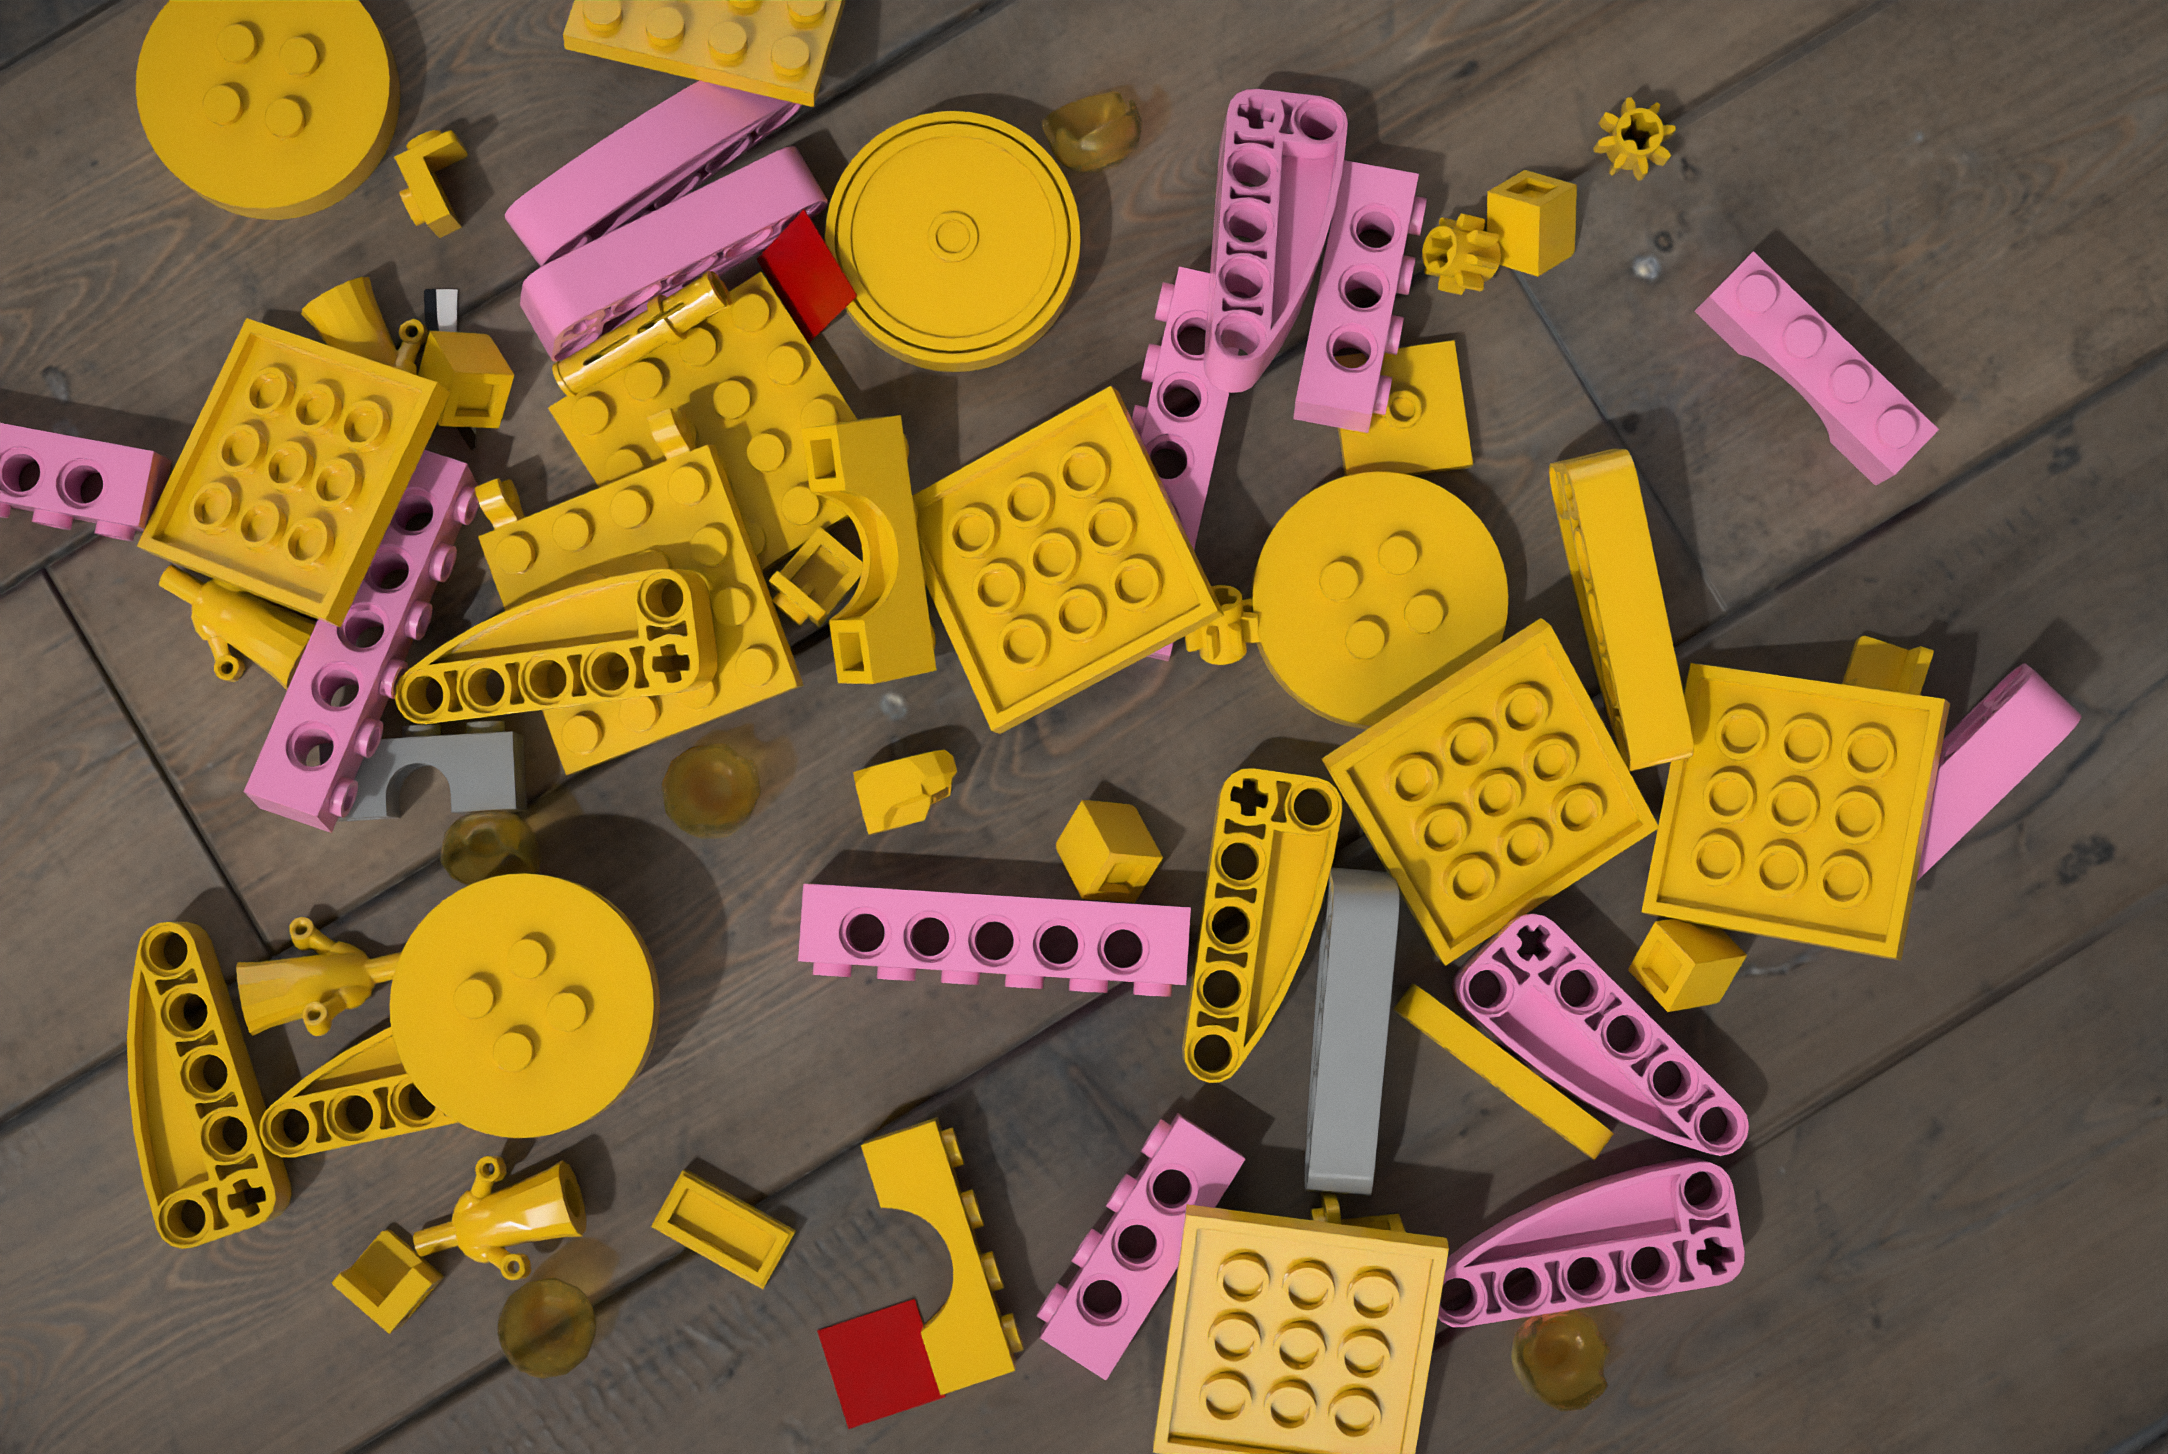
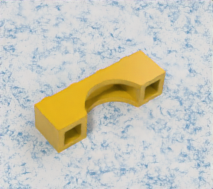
[801,415,937,684]
[861,1117,1024,1395]

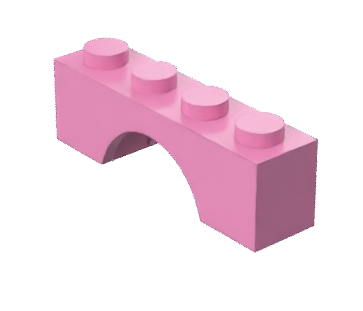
[1694,251,1939,486]

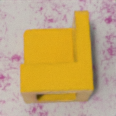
[1487,170,1577,277]
[418,331,514,428]
[1842,636,1934,695]
[1056,800,1163,903]
[1628,919,1747,1012]
[331,1229,445,1334]

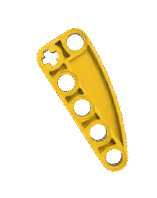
[1549,449,1694,772]
[395,569,718,724]
[1182,768,1342,1083]
[127,922,292,1249]
[260,1027,458,1158]

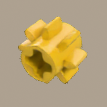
[1593,97,1676,181]
[1422,213,1501,295]
[1185,585,1260,665]

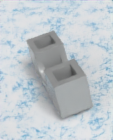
[319,721,527,822]

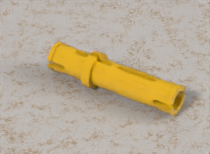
[552,271,732,398]

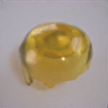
[1041,91,1143,173]
[661,743,761,839]
[440,810,541,886]
[497,1277,596,1379]
[1511,1309,1610,1412]

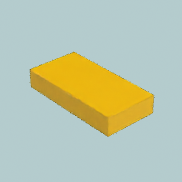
[651,1169,796,1289]

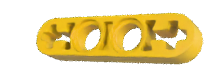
[1394,983,1614,1160]

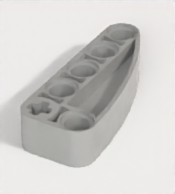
[1304,867,1399,1196]

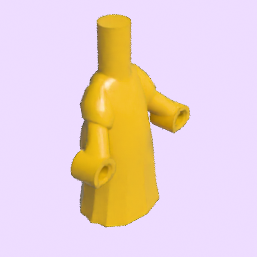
[301,277,428,375]
[159,564,317,690]
[236,917,401,1036]
[413,1156,587,1280]

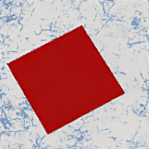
[756,209,857,344]
[817,1299,946,1429]

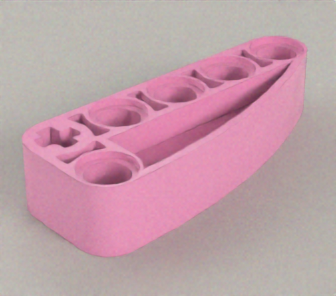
[505,80,802,267]
[1203,89,1348,393]
[520,146,828,361]
[1916,664,2081,882]
[1452,914,1749,1156]
[1438,1157,1745,1327]

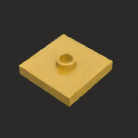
[1334,340,1473,476]

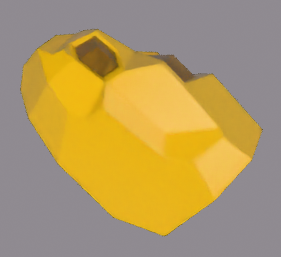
[853,749,957,835]

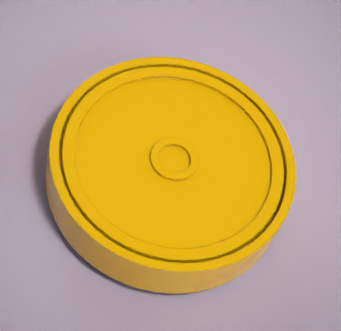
[136,0,400,220]
[825,111,1080,372]
[1250,471,1509,729]
[390,873,660,1138]

